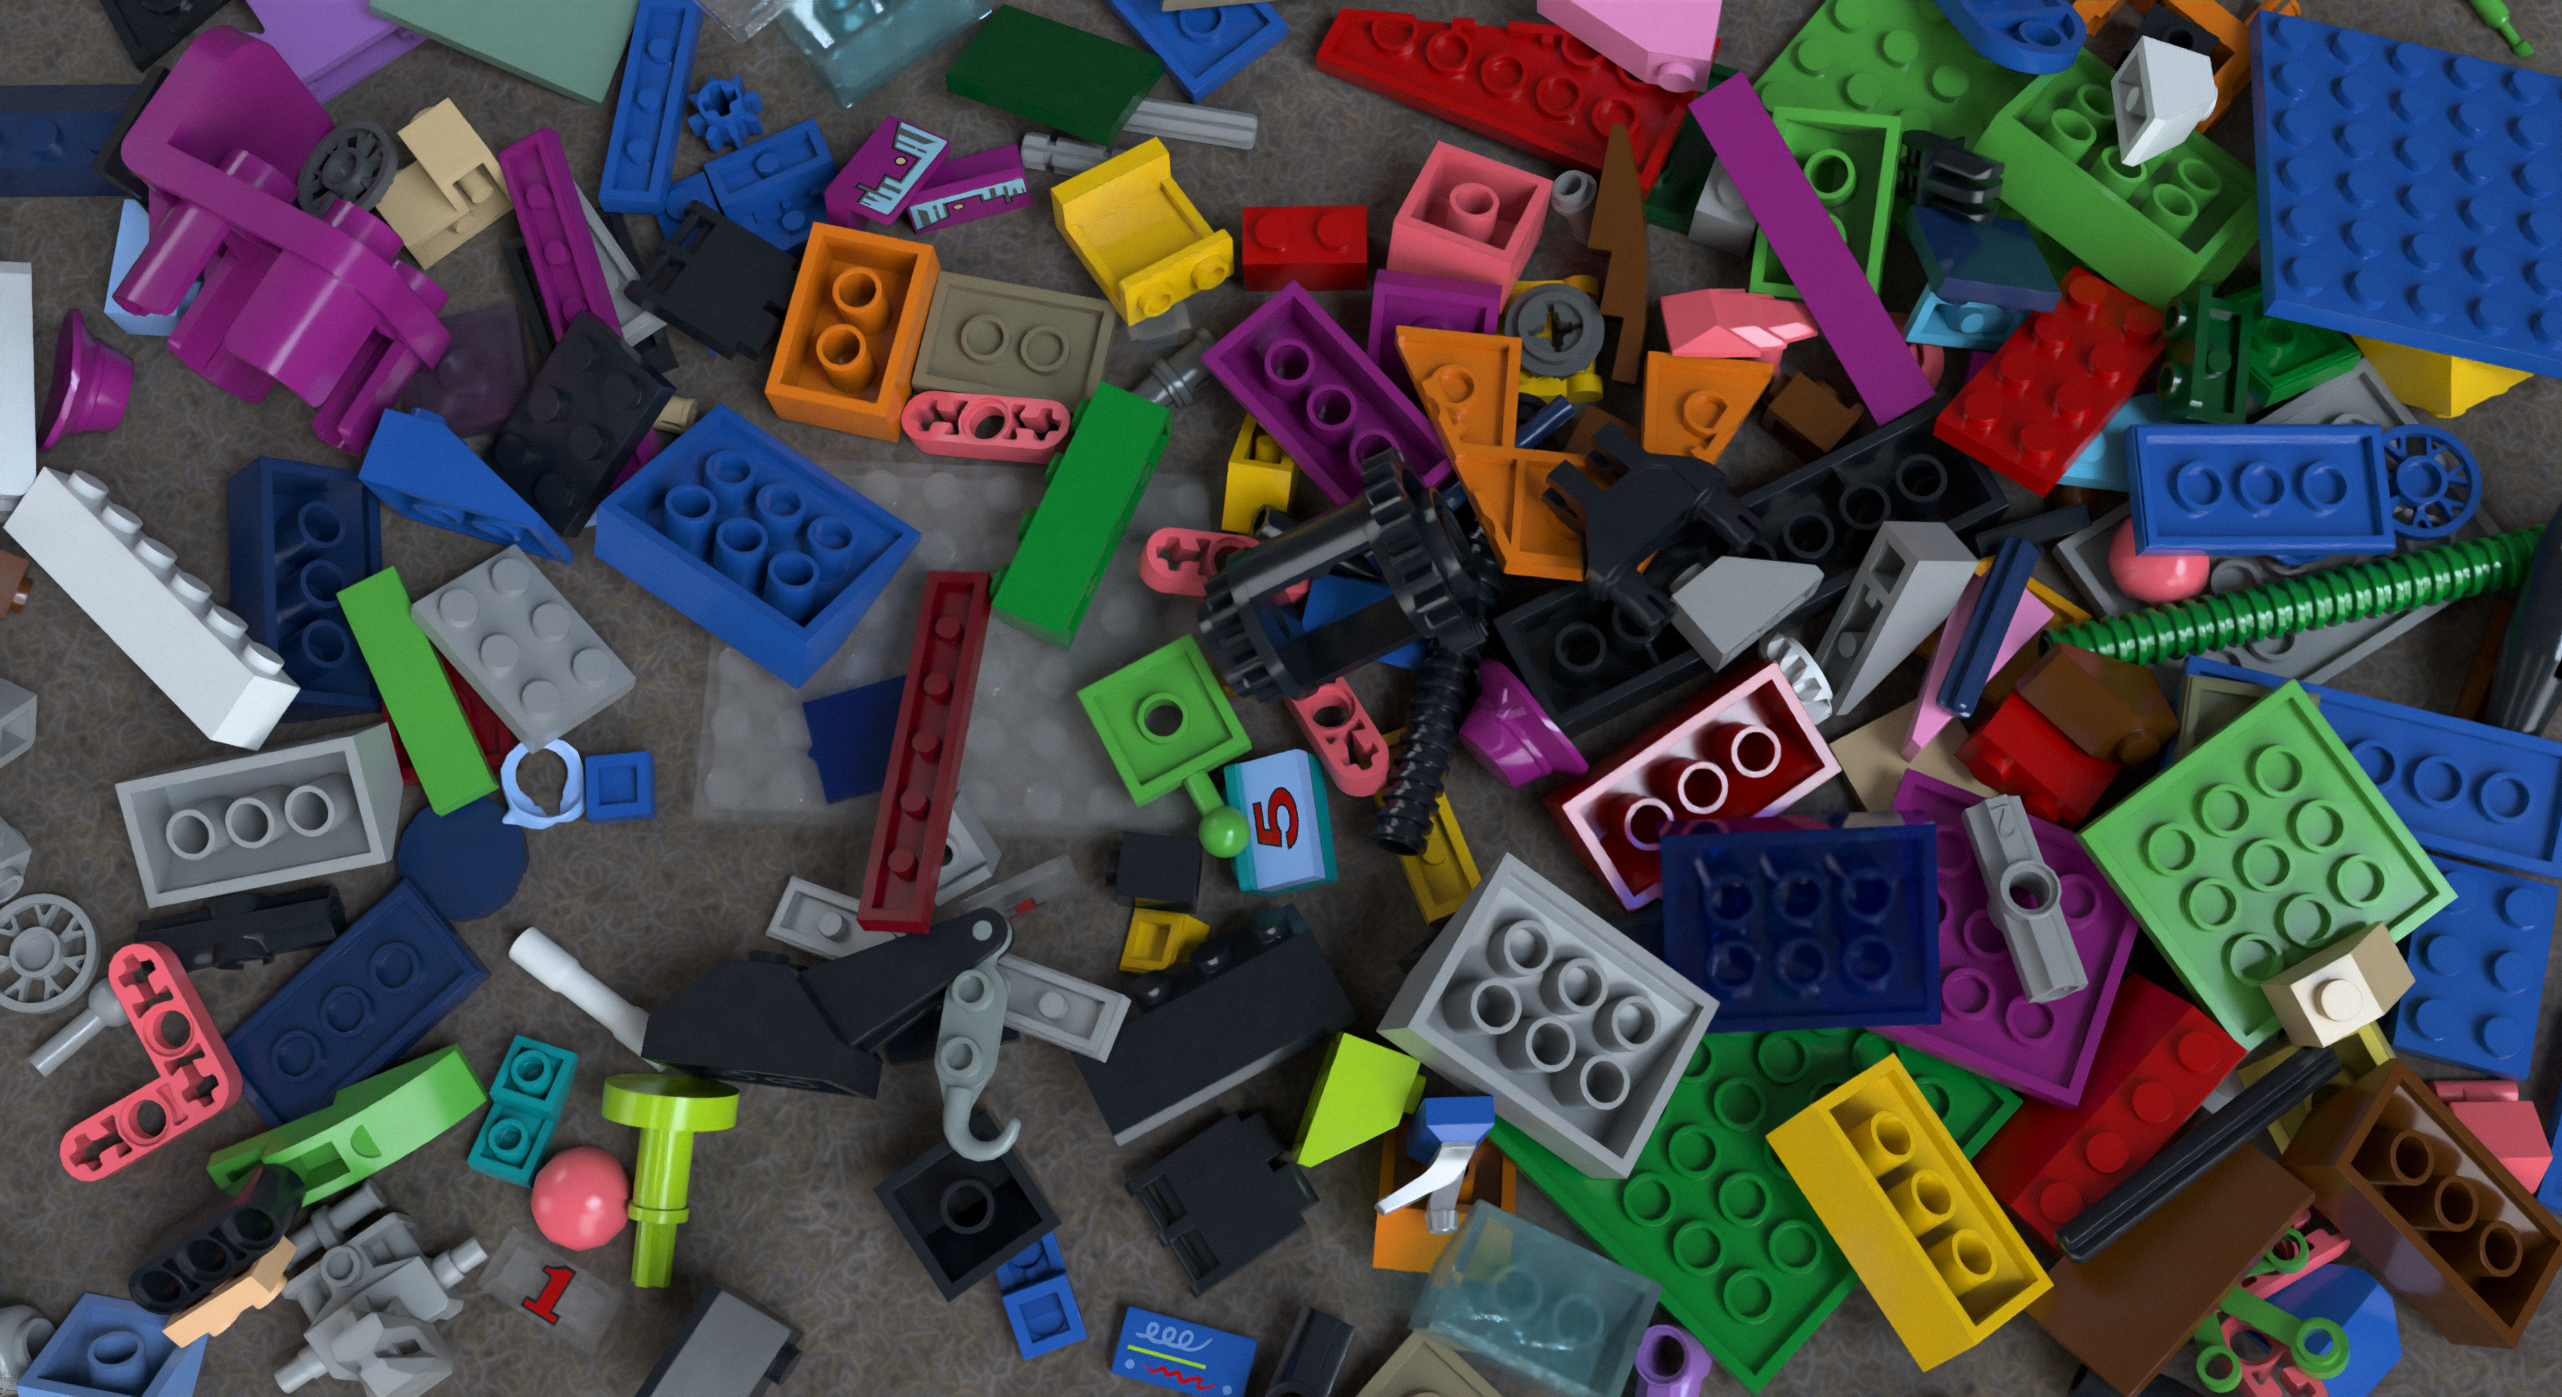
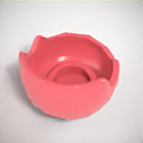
[2107,516,2210,611]
[530,1144,634,1251]

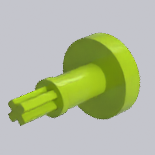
[601,1073,740,1288]

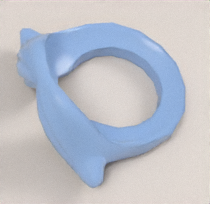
[500,739,586,829]

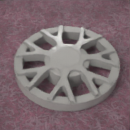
[0,893,101,1014]

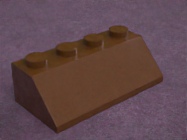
[2277,1058,2562,1349]

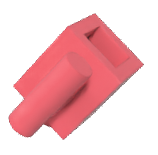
[2428,1079,2553,1196]

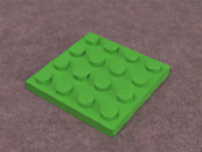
[2073,678,2459,1052]

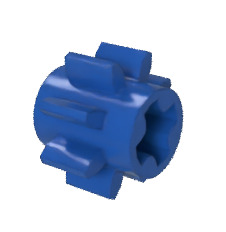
[688,75,764,153]

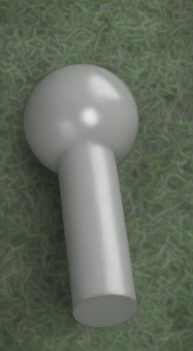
[27,977,130,1077]

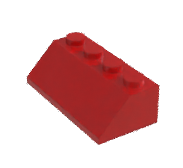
[1541,659,1842,914]
[1970,972,2249,1260]

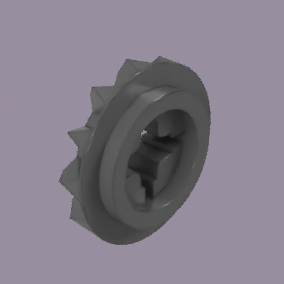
[1504,283,1605,381]

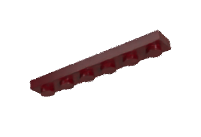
[856,571,993,934]

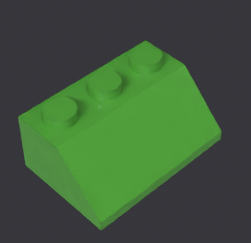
[1749,105,1905,303]

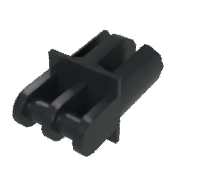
[1896,130,2005,224]

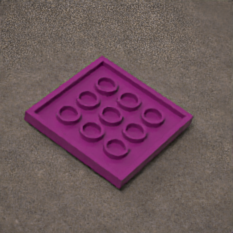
[1815,768,2139,1110]

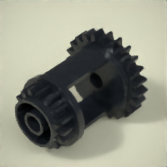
[1196,446,1489,705]

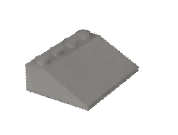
[1376,852,1720,1179]

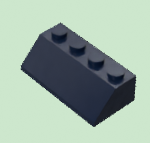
[0,84,141,197]
[227,456,383,724]

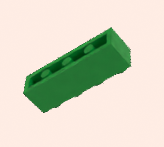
[989,381,1175,651]

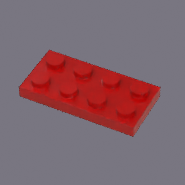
[1932,266,2167,498]

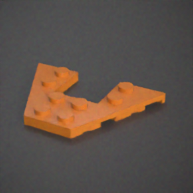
[1394,325,1775,581]

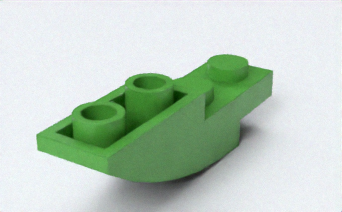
[206,1043,488,1207]

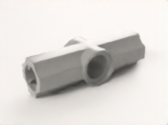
[1961,794,2088,1003]

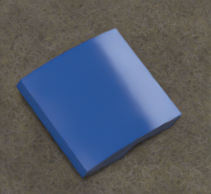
[703,118,865,261]

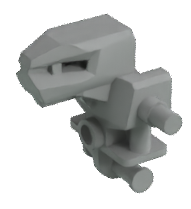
[274,1179,490,1397]

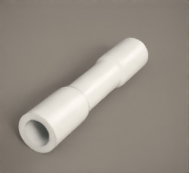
[509,927,667,1072]

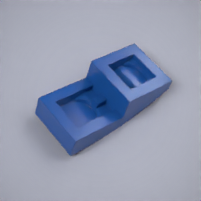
[995,1230,1088,1361]

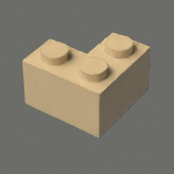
[375,97,514,270]

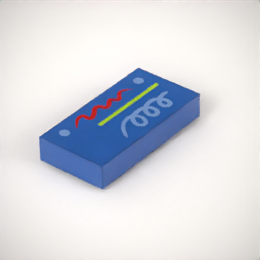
[1110,1306,1259,1397]

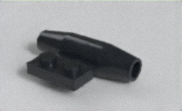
[2484,501,2562,737]

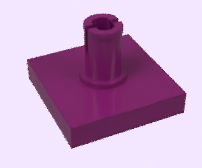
[1367,269,1503,395]

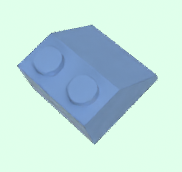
[16,1292,209,1397]

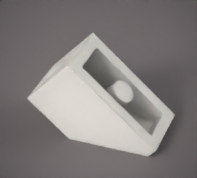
[2111,36,2218,167]

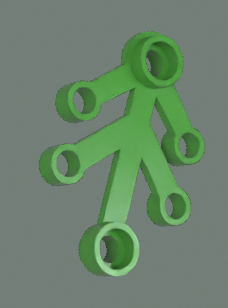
[2193,1227,2350,1393]

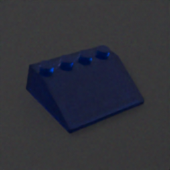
[1655,809,1941,1034]

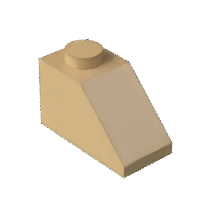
[2260,921,2416,1048]

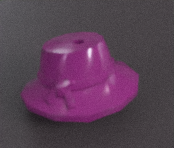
[36,308,135,452]
[1458,658,1589,790]

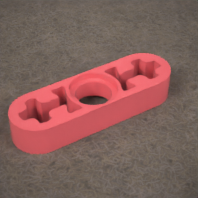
[901,391,1075,464]
[1137,527,1313,605]
[1282,676,1390,797]

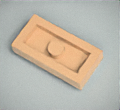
[162,1236,298,1349]

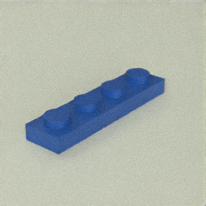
[598,0,704,216]

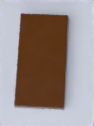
[2021,1105,2316,1397]

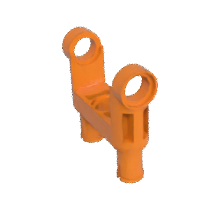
[2072,0,2301,134]

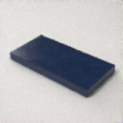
[223,877,493,1130]

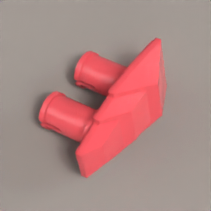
[1659,288,1818,383]

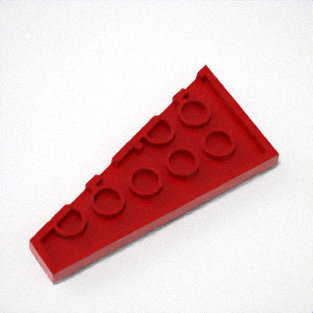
[1315,8,1722,200]

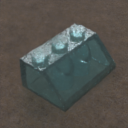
[766,0,993,110]
[1407,1199,1664,1397]

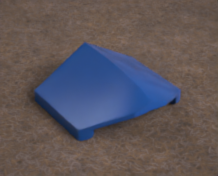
[2242,1263,2402,1397]

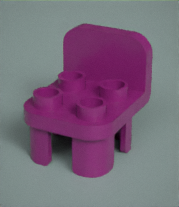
[112,25,452,457]

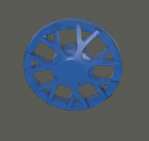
[2382,424,2482,541]

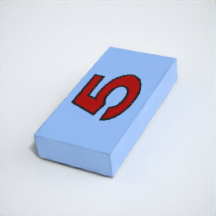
[1240,749,1326,892]

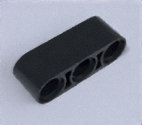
[128,1164,306,1315]

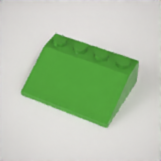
[1972,46,2258,312]

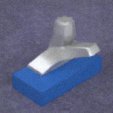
[1374,1096,1495,1235]

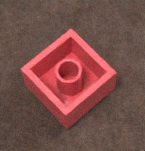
[1386,140,1554,314]

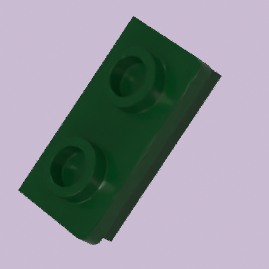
[2156,282,2255,424]

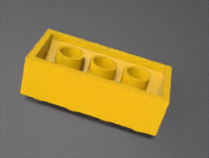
[1765,1053,2054,1373]

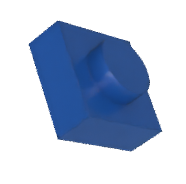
[585,751,657,824]

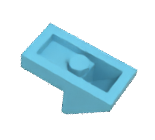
[1901,281,2034,352]

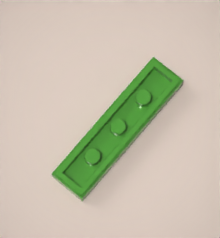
[336,565,500,817]

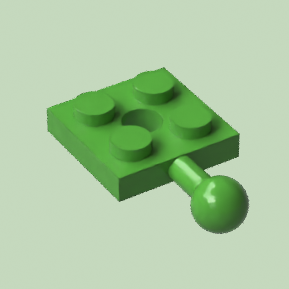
[1076,633,1252,858]

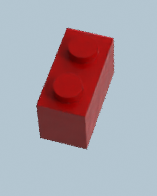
[1243,205,1367,292]
[1953,685,2124,829]

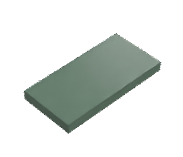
[368,0,640,110]

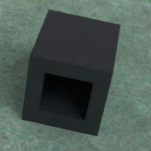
[1106,831,1204,914]

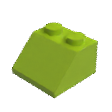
[1290,1030,1426,1168]

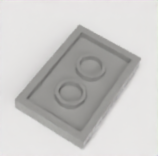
[410,544,636,755]

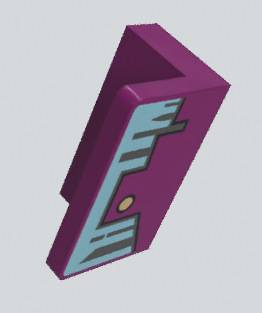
[825,115,950,231]
[906,143,1033,235]

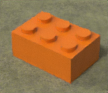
[764,222,942,443]

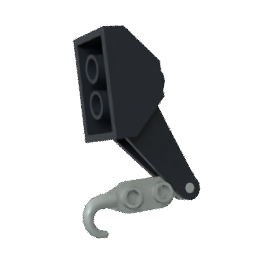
[640,907,1021,1162]

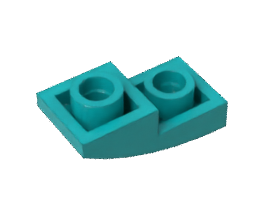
[466,1034,579,1189]

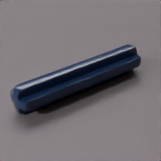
[1935,536,2039,719]

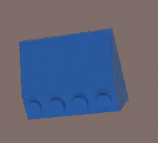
[594,403,921,690]

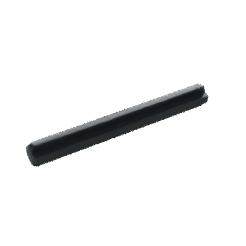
[2054,1045,2343,1265]

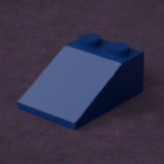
[358,408,575,565]

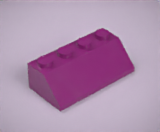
[1200,279,1457,506]

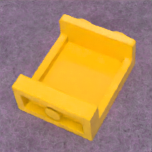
[1050,136,1235,327]

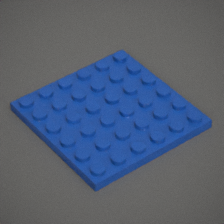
[2249,9,2562,379]

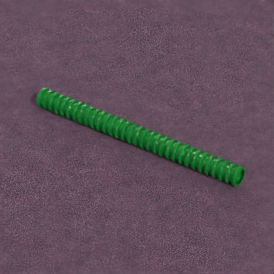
[2038,524,2547,667]

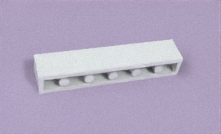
[3,466,301,751]

